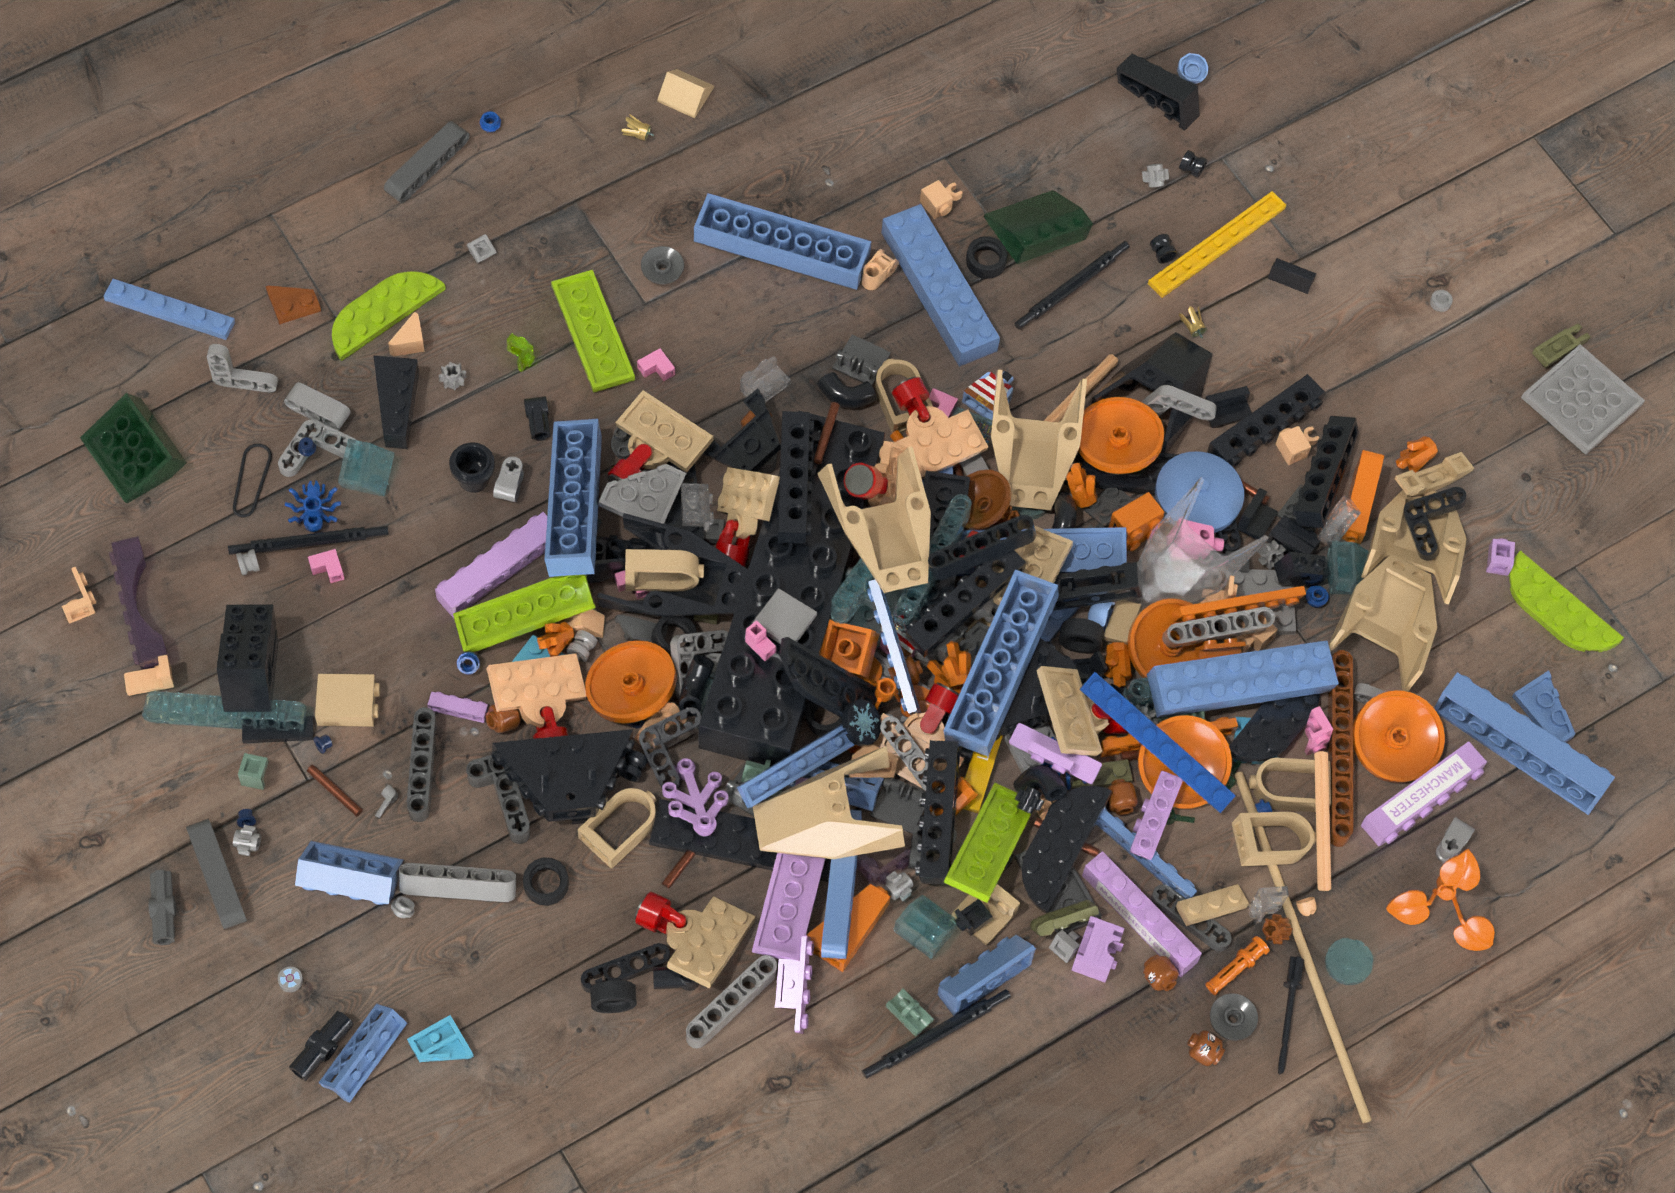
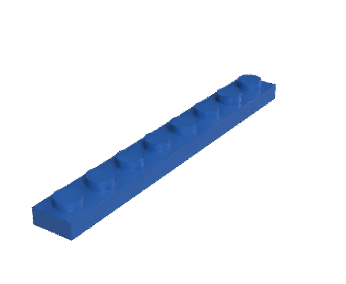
[1079,672,1236,813]

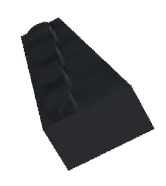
[1117,53,1200,131]
[373,355,419,449]

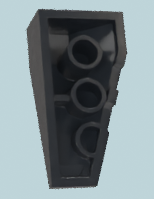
[586,535,656,583]

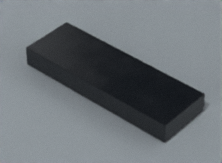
[242,716,314,744]

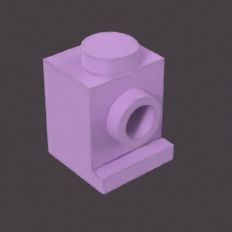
[1486,538,1515,576]

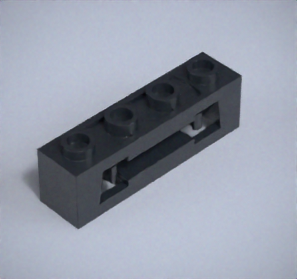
[1053,562,1143,611]

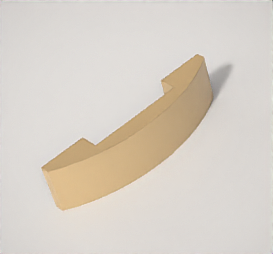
[1394,452,1474,496]

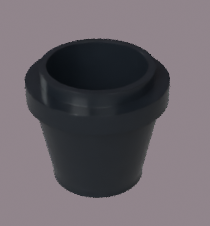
[449,442,495,493]

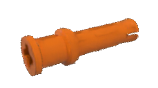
[1206,936,1270,995]

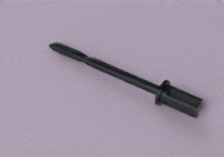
[1278,956,1304,1075]

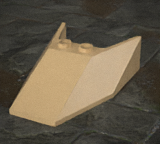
[991,370,1087,510]
[817,447,931,593]
[1361,490,1467,604]
[1328,554,1437,692]
[753,746,905,859]

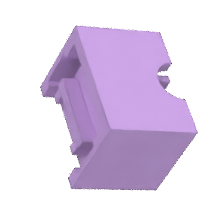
[1072,916,1125,982]

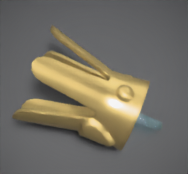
[621,114,654,141]
[1179,306,1207,338]

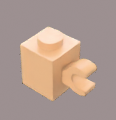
[920,180,963,219]
[1276,426,1319,465]
[1235,615,1278,653]

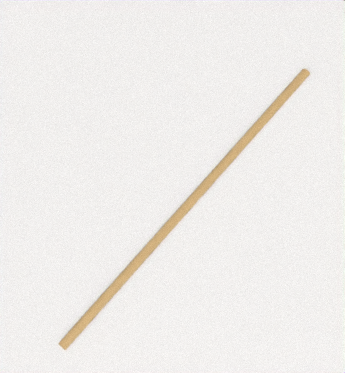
[1234,772,1372,1123]

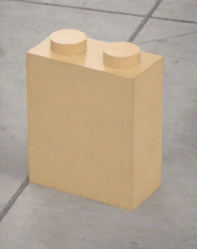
[315,674,380,727]

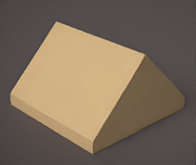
[657,69,714,118]

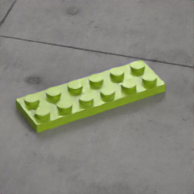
[551,270,635,393]
[453,575,596,652]
[944,783,1031,903]

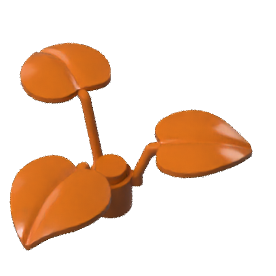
[847,657,930,753]
[1386,849,1495,951]

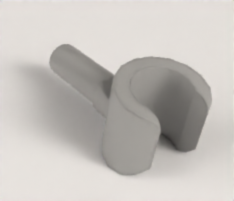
[375,785,398,819]

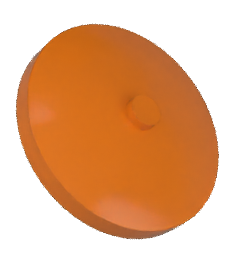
[1078,397,1164,474]
[1127,599,1218,683]
[585,641,677,723]
[1353,690,1445,783]
[1138,715,1232,809]

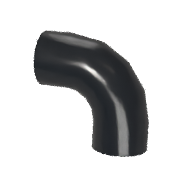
[817,372,877,409]
[1051,492,1077,529]
[679,655,715,717]
[1013,765,1067,801]

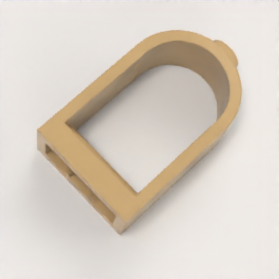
[875,359,933,433]
[625,549,704,591]
[1249,758,1331,812]
[578,788,657,869]
[1232,812,1316,866]

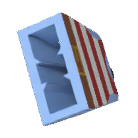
[962,371,1014,423]

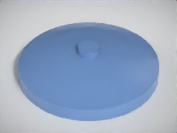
[1155,451,1244,533]

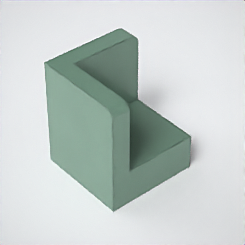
[238,753,268,790]

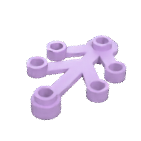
[662,758,728,836]

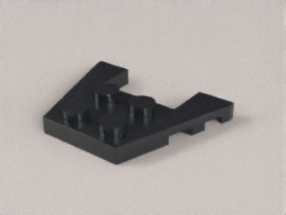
[703,388,781,472]

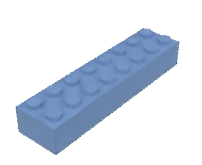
[694,193,871,290]
[881,204,1000,367]
[545,419,602,577]
[943,570,1059,756]
[1147,641,1338,718]
[1434,672,1615,815]

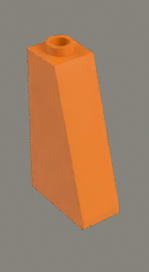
[1339,450,1384,544]
[807,884,891,972]

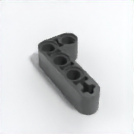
[466,755,530,844]

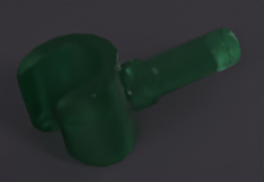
[1226,760,1241,790]
[1166,809,1195,825]

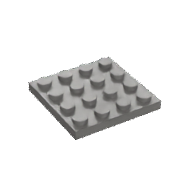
[1521,345,1645,454]

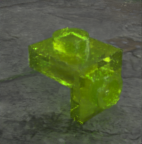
[506,333,535,372]

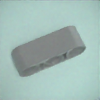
[284,382,351,431]

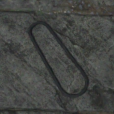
[233,443,272,517]

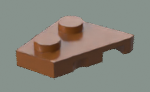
[265,285,321,325]

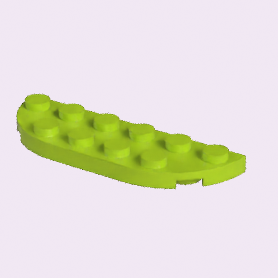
[332,271,446,361]
[1508,550,1624,652]

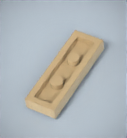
[1175,884,1249,926]

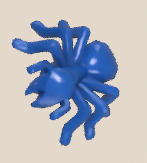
[285,481,341,532]

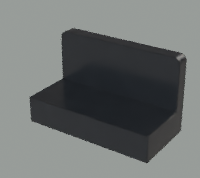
[1268,258,1317,294]
[1205,386,1252,428]
[1237,488,1278,541]

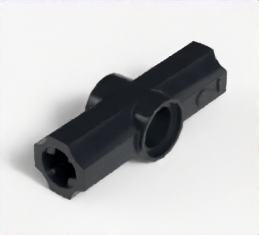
[289,1011,354,1081]

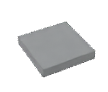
[752,588,817,644]

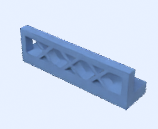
[788,751,884,811]
[319,1004,407,1103]

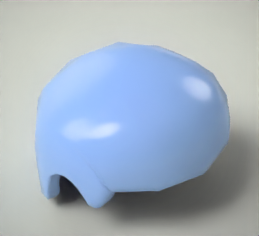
[1177,53,1208,84]
[1088,602,1115,632]

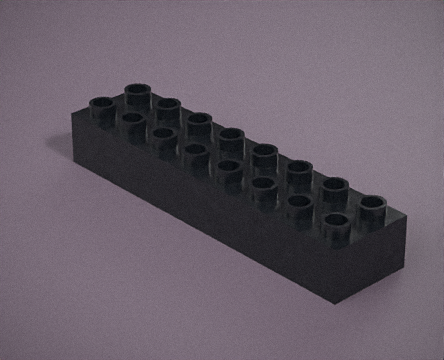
[698,411,885,767]

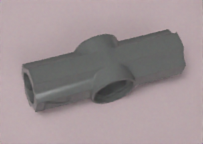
[149,870,176,945]

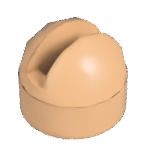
[1296,897,1317,916]

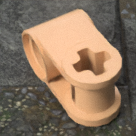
[861,249,899,290]

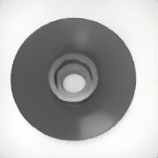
[641,246,684,284]
[1210,994,1258,1041]

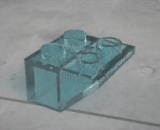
[338,439,395,497]
[1327,541,1368,594]
[894,895,958,959]

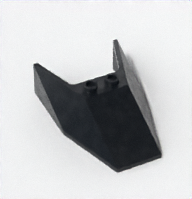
[1091,332,1213,453]
[597,513,748,616]

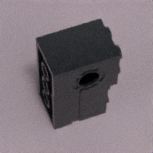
[217,604,279,712]

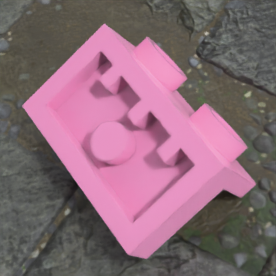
[1305,706,1333,756]

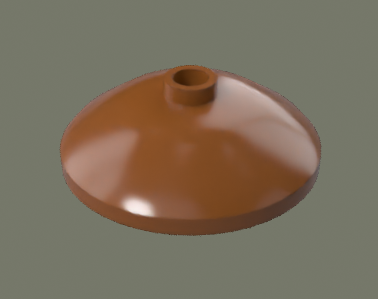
[963,470,1012,530]

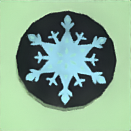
[842,699,881,746]

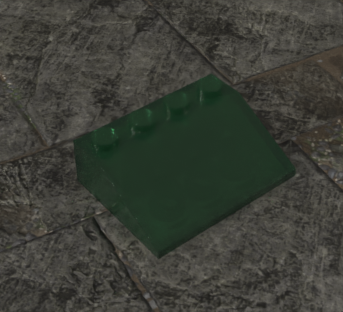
[983,190,1093,264]
[80,393,187,503]

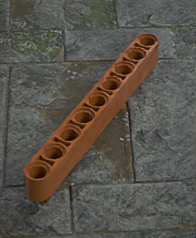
[1328,650,1353,847]

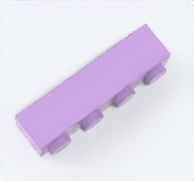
[428,692,488,723]

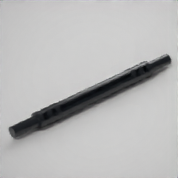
[1014,241,1130,330]
[228,526,389,555]
[862,989,1011,1079]

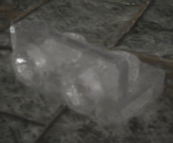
[740,356,791,402]
[681,483,714,533]
[1317,495,1361,547]
[1248,886,1289,925]

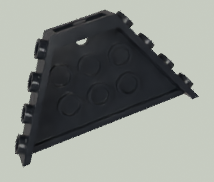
[995,638,1076,741]
[491,729,636,822]

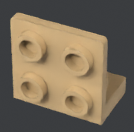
[951,884,1020,945]

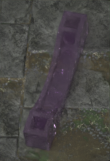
[109,536,168,670]

